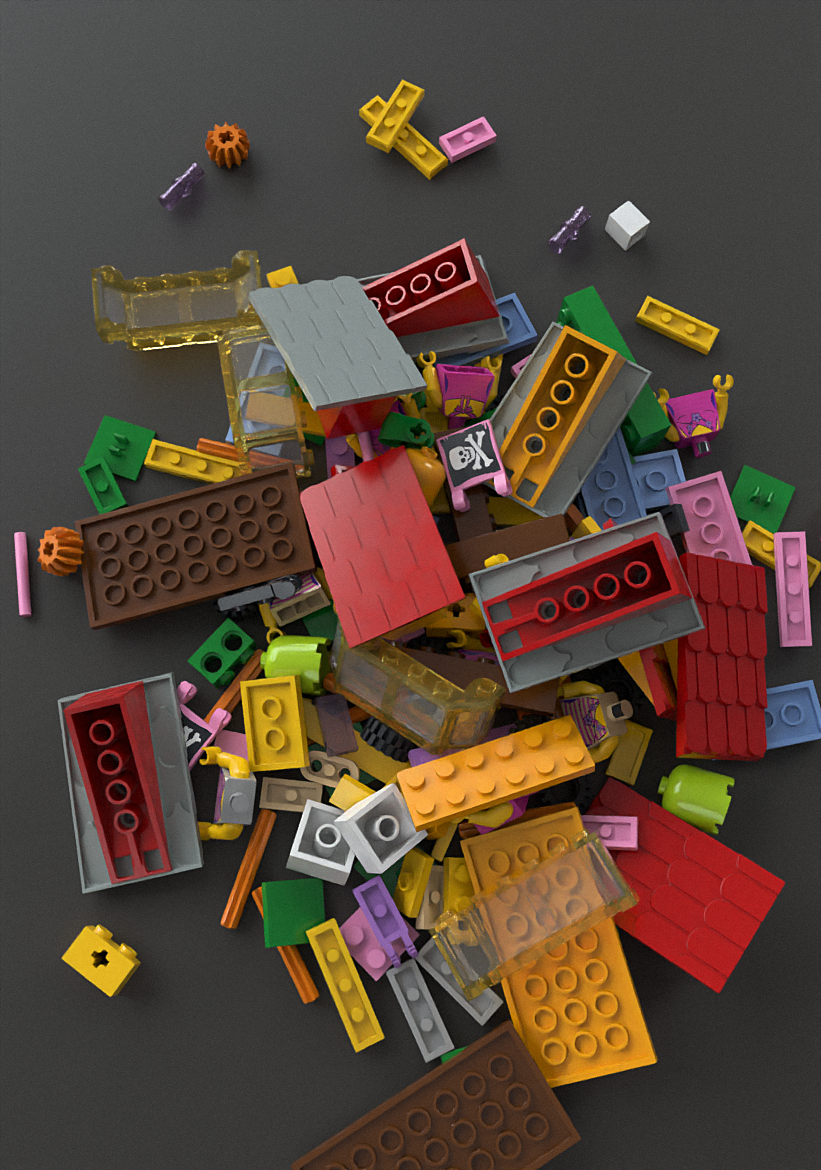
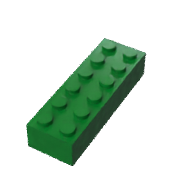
[556,286,671,457]

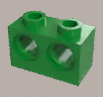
[188,618,257,689]

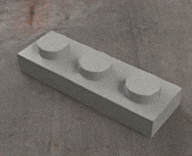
[415,934,503,1026]
[386,958,454,1063]

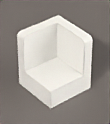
[605,201,650,251]

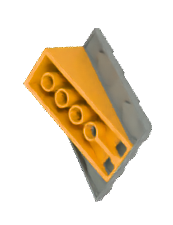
[483,322,653,518]

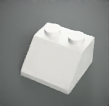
[333,783,428,874]
[286,799,355,886]

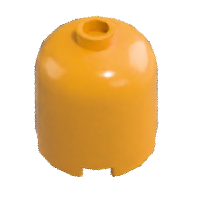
[406,446,446,510]

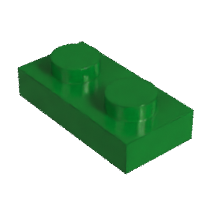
[78,456,129,514]

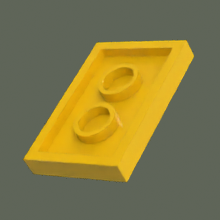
[240,675,310,772]

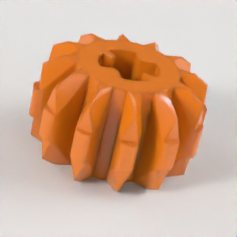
[205,121,250,169]
[37,527,85,576]

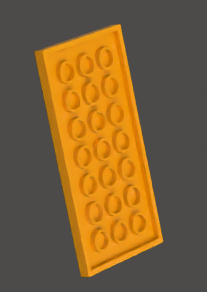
[460,806,658,1088]

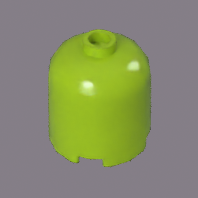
[260,635,333,697]
[657,764,735,836]

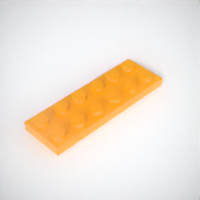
[396,714,595,832]

